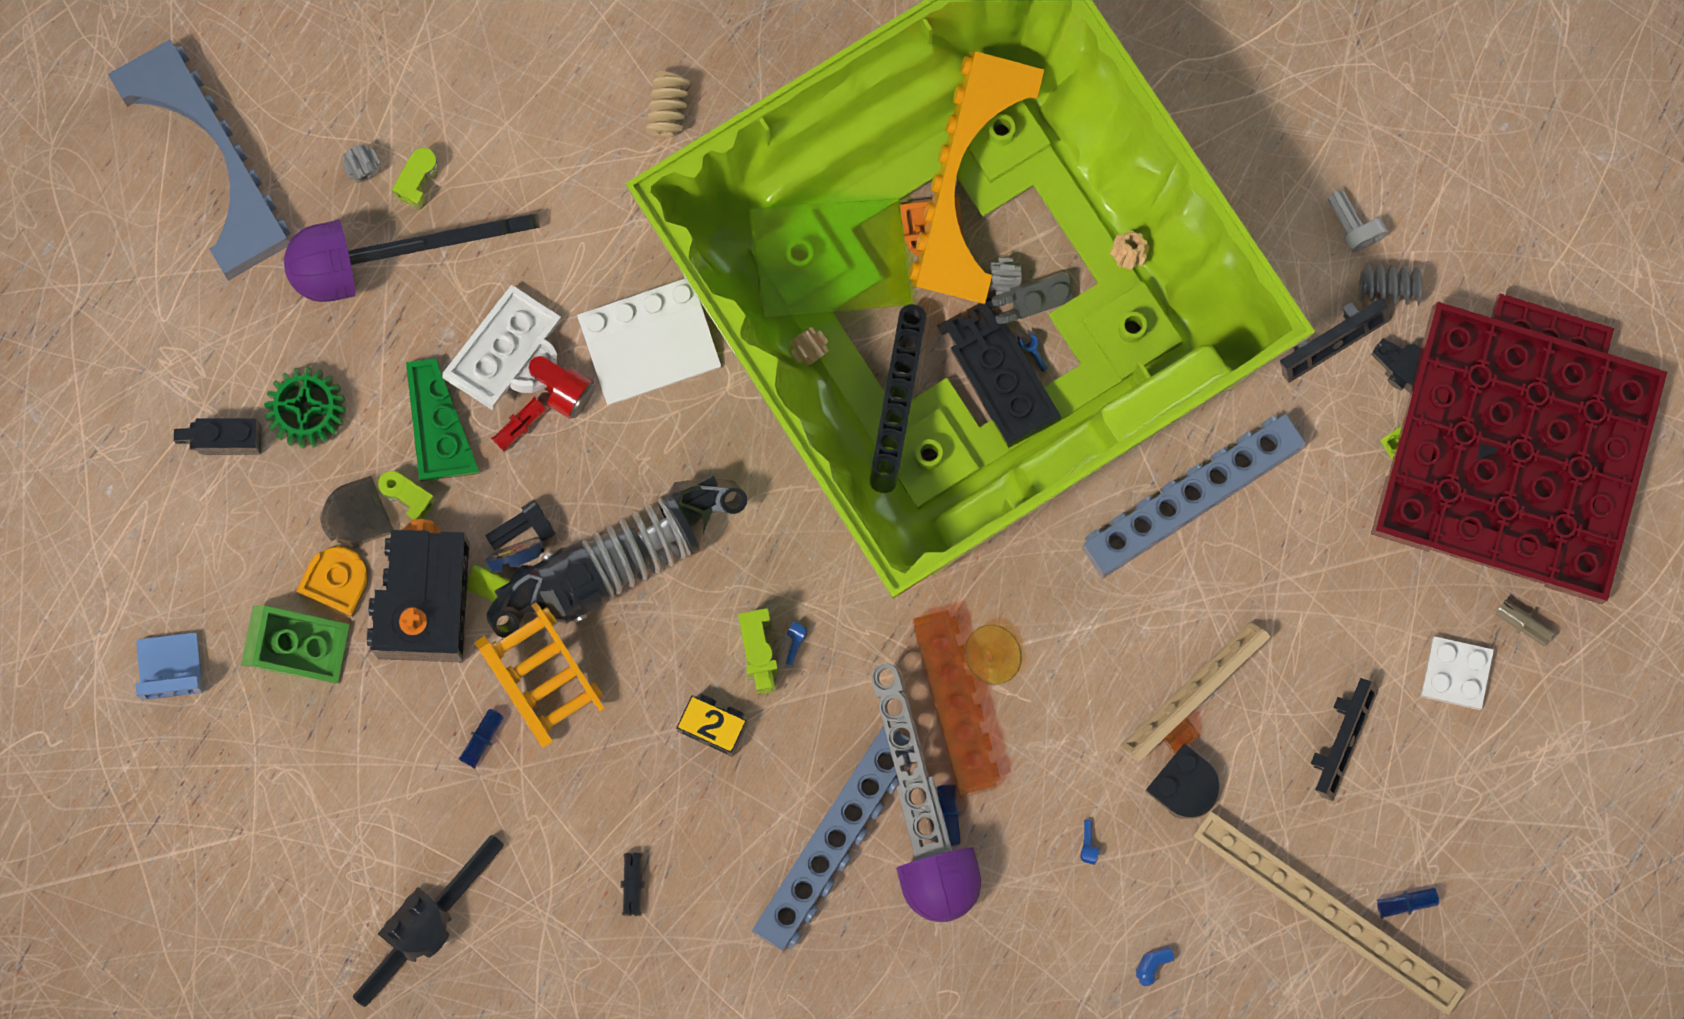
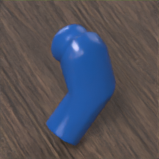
[1136,947,1174,986]

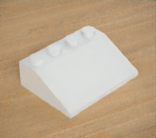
[577,279,721,406]

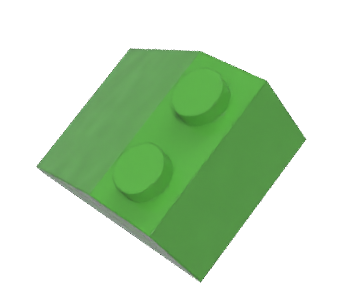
[241,605,350,684]

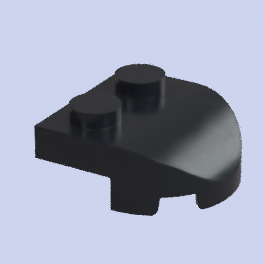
[1145,743,1219,819]
[378,887,451,962]

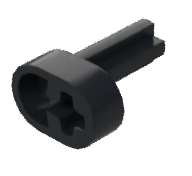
[485,499,556,550]

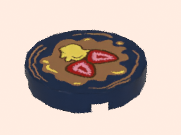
[485,539,546,572]

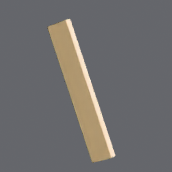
[1120,622,1270,762]

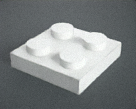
[1420,636,1494,710]

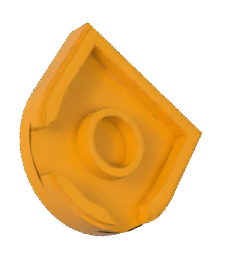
[296,546,368,617]

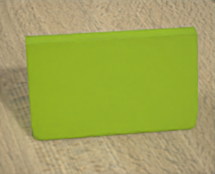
[467,564,510,602]

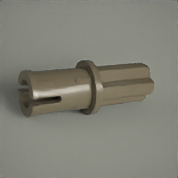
[1495,599,1554,646]

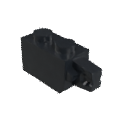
[1371,338,1421,394]
[174,418,261,455]

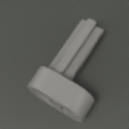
[1328,190,1389,252]

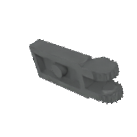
[992,271,1074,324]

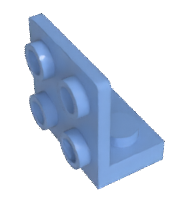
[136,633,203,700]

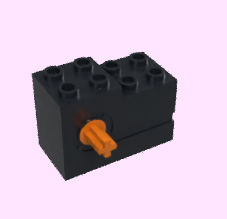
[367,519,470,663]

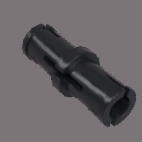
[620,853,645,916]

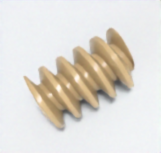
[645,71,690,138]

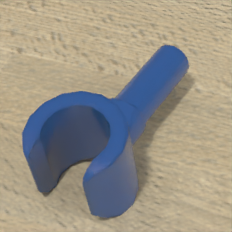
[1017,330,1048,372]
[786,621,807,666]
[1080,820,1100,865]

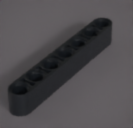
[870,304,926,493]

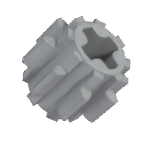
[342,144,380,183]
[988,257,1021,295]

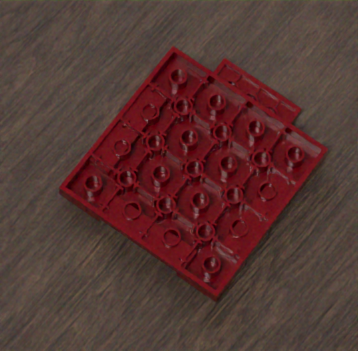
[1371,293,1667,604]

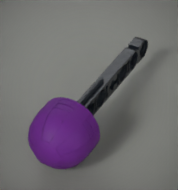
[284,213,540,302]

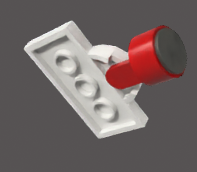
[442,285,595,419]

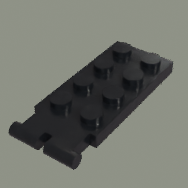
[937,298,1061,448]

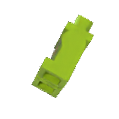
[738,608,778,695]

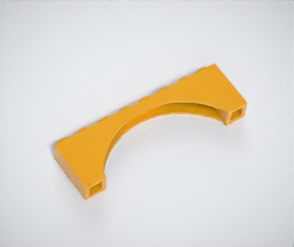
[909,51,1044,304]

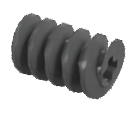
[1358,263,1422,306]

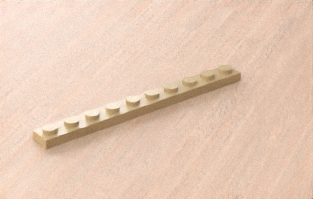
[1193,812,1466,1016]

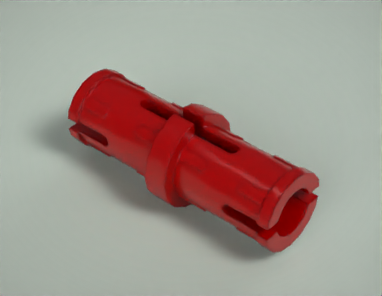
[491,397,547,452]

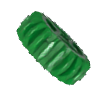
[264,367,346,449]

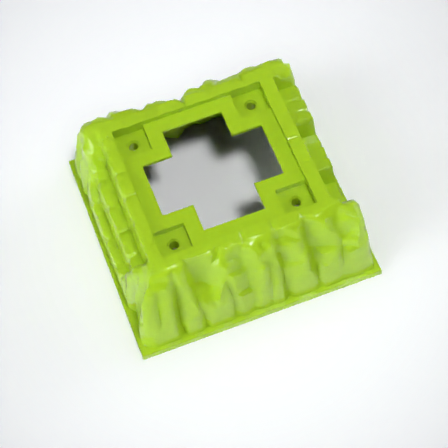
[625,0,1315,599]

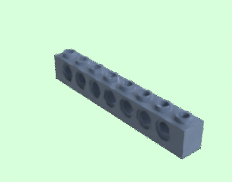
[1082,414,1306,579]
[752,726,915,953]

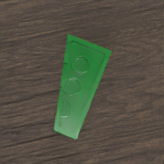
[406,358,480,482]

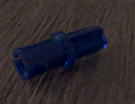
[458,709,504,769]
[937,784,961,847]
[1376,888,1439,919]

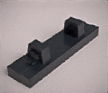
[1280,298,1389,383]
[1311,678,1378,801]

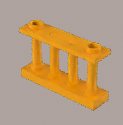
[474,603,604,748]

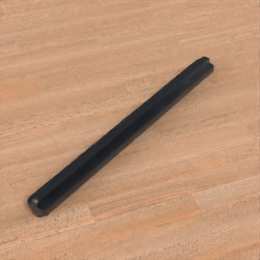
[353,835,504,1007]

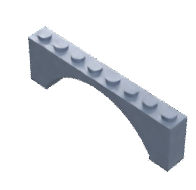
[108,39,291,281]

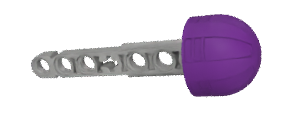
[872,664,981,922]

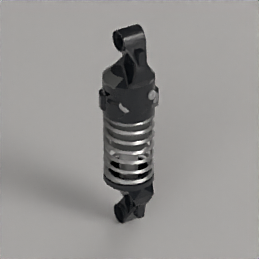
[486,473,748,638]

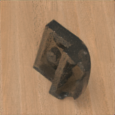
[320,476,394,548]

